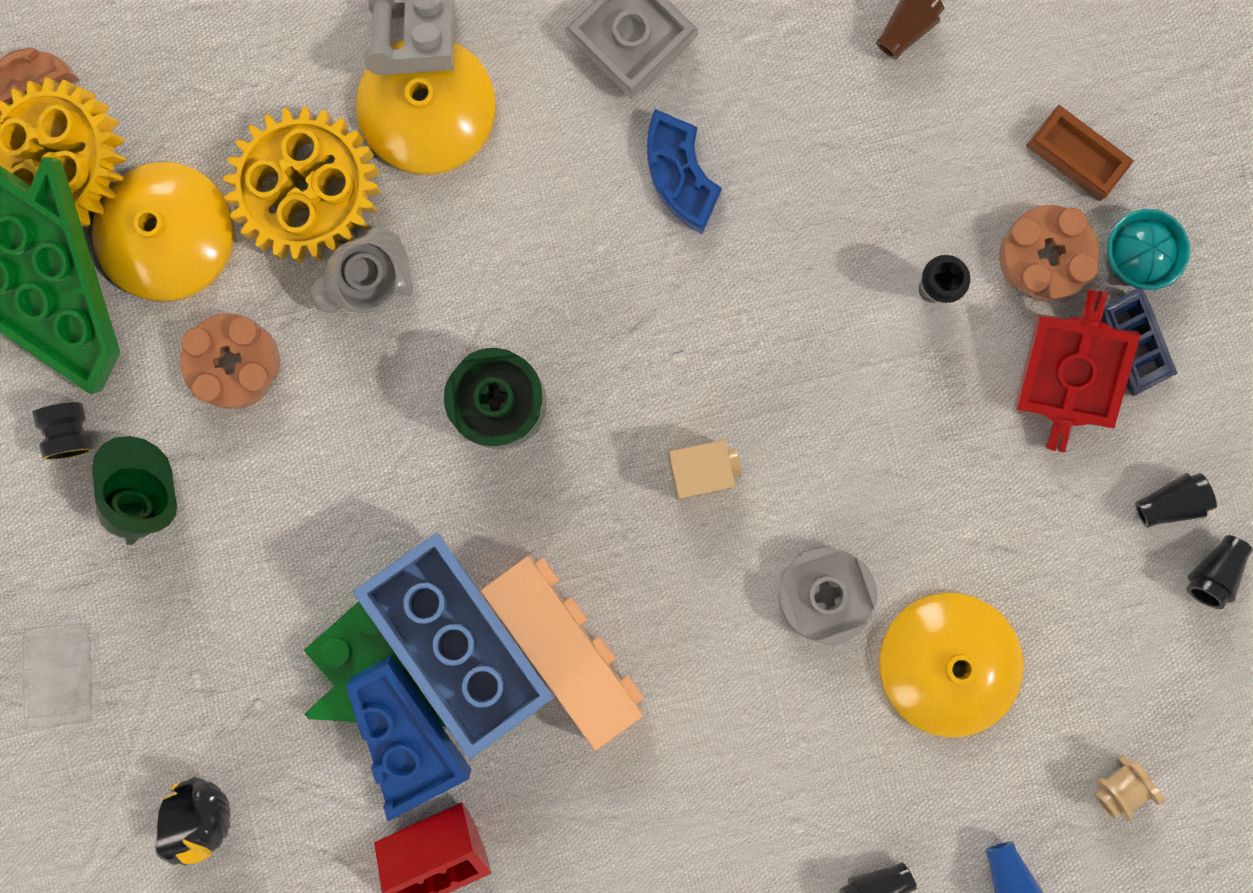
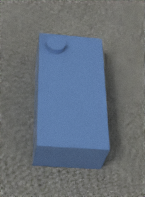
[352,532,554,760]

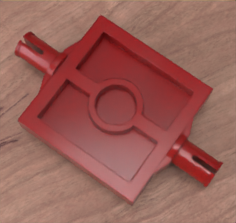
[1015,289,1141,452]

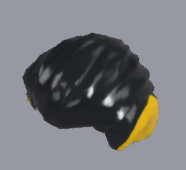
[154,776,231,866]

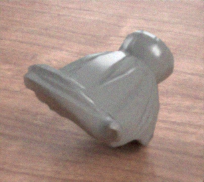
[310,227,413,313]

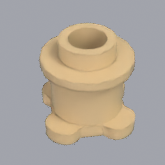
[1094,755,1165,821]

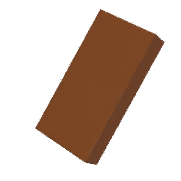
[1025,104,1134,201]

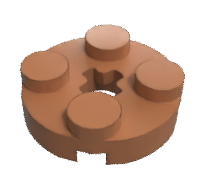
[999,205,1099,302]
[180,313,280,409]

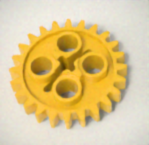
[0,78,126,227]
[223,106,381,263]

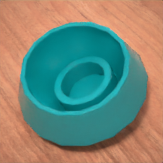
[1106,208,1190,290]

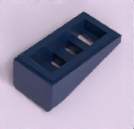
[1101,287,1178,396]

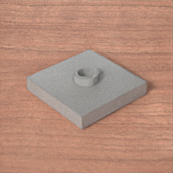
[565,0,698,99]

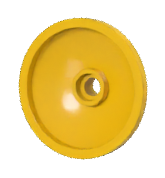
[356,40,496,175]
[92,162,235,302]
[878,593,1024,738]

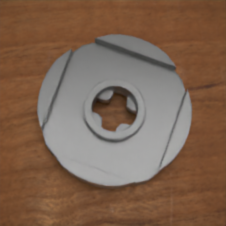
[778,547,877,644]

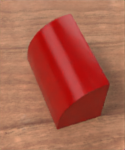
[374,802,491,893]

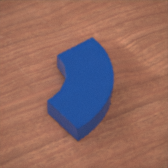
[647,109,722,234]

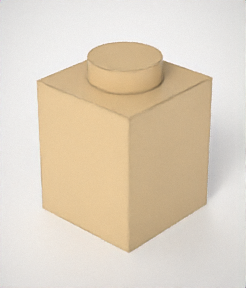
[668,440,742,500]

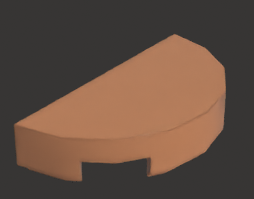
[0,48,79,115]

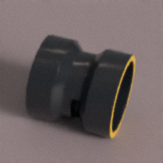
[32,402,93,460]

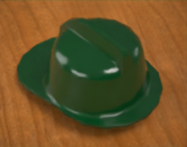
[92,436,177,545]

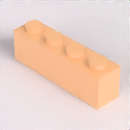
[480,554,645,751]

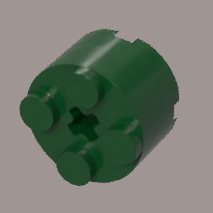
[444,348,547,449]

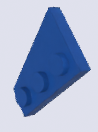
[346,655,471,821]

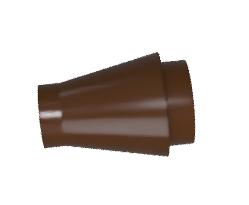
[876,0,945,60]

